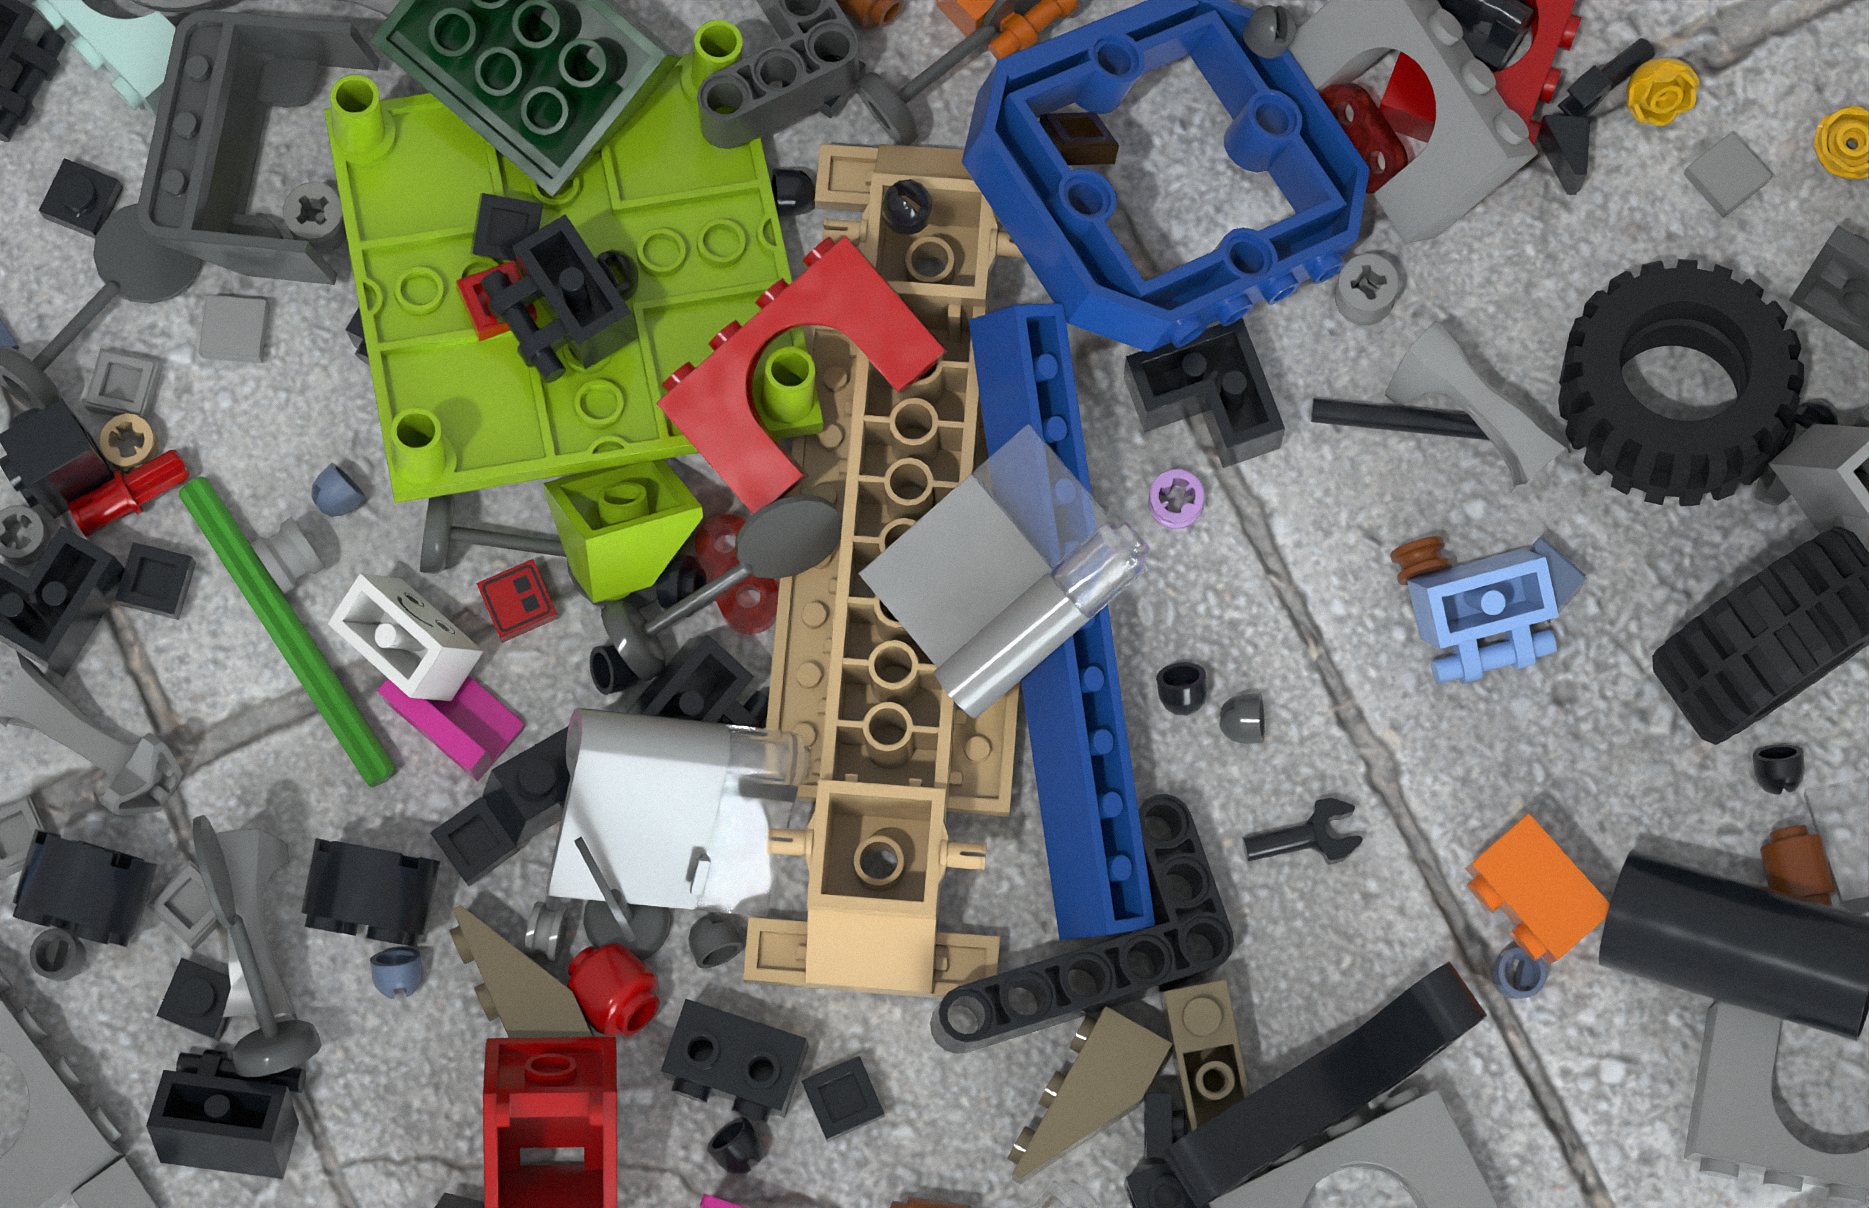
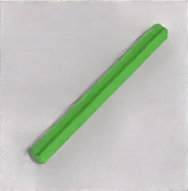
[179,476,396,788]

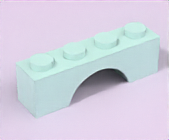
[31,0,176,118]

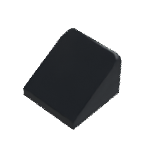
[1537,115,1590,195]

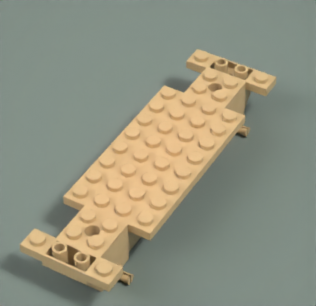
[743,144,1024,999]

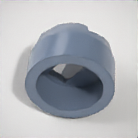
[311,463,366,517]
[1491,947,1547,999]
[370,948,422,999]

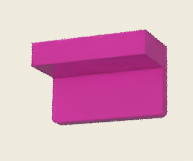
[377,675,524,782]

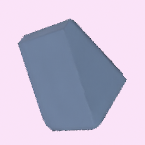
[1530,537,1587,623]

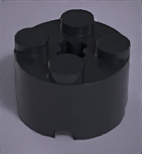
[12,829,158,947]
[301,838,440,947]

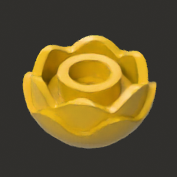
[1626,57,1700,126]
[1814,106,1869,180]

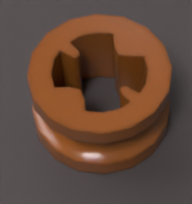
[1390,536,1452,585]

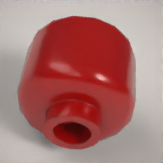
[567,943,660,1037]

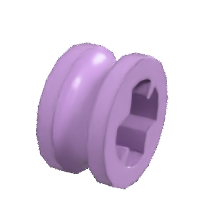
[1149,469,1204,529]

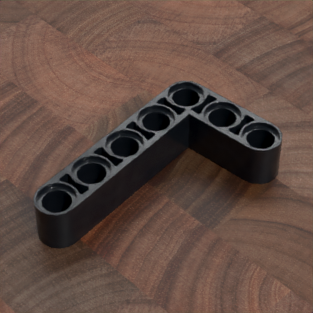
[930,794,1234,1054]
[1161,962,1487,1208]

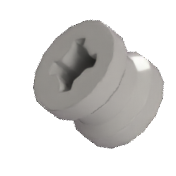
[282,182,347,254]
[1335,253,1399,326]
[250,517,326,595]

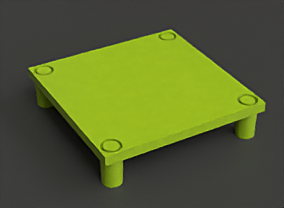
[324,20,823,504]

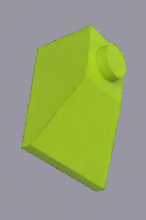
[543,459,703,603]

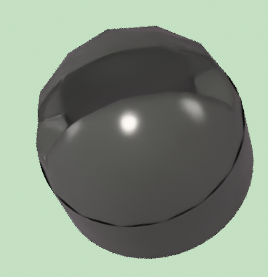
[1243,5,1296,59]
[1219,693,1265,744]
[688,915,743,968]
[30,928,86,981]

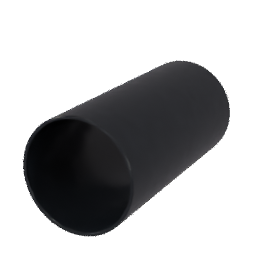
[1599,849,1869,1041]

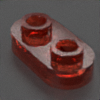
[1318,83,1408,194]
[695,514,779,635]

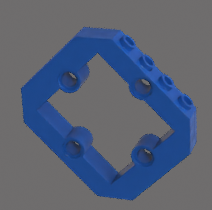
[962,0,1370,352]

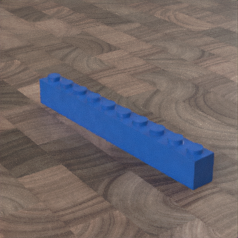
[969,303,1155,941]

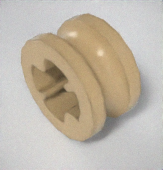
[99,413,160,473]

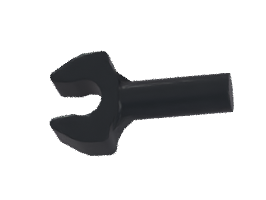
[1557,38,1655,118]
[1242,798,1363,865]

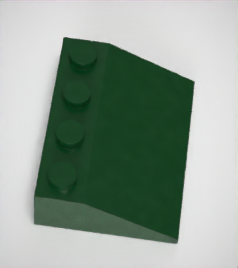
[369,0,682,197]

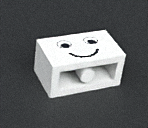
[328,573,484,701]

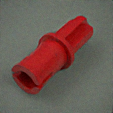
[67,450,190,538]

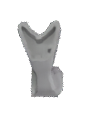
[1385,321,1571,493]
[0,651,183,816]
[216,829,298,1020]

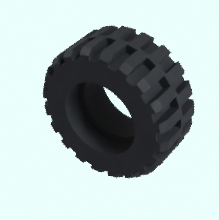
[1558,259,1804,507]
[1652,526,1869,745]

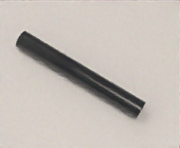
[1311,398,1490,440]

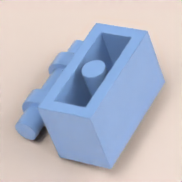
[1407,548,1559,685]

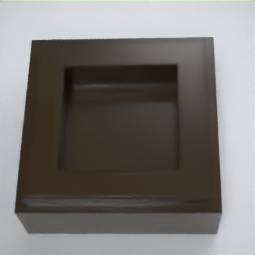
[1039,112,1119,166]

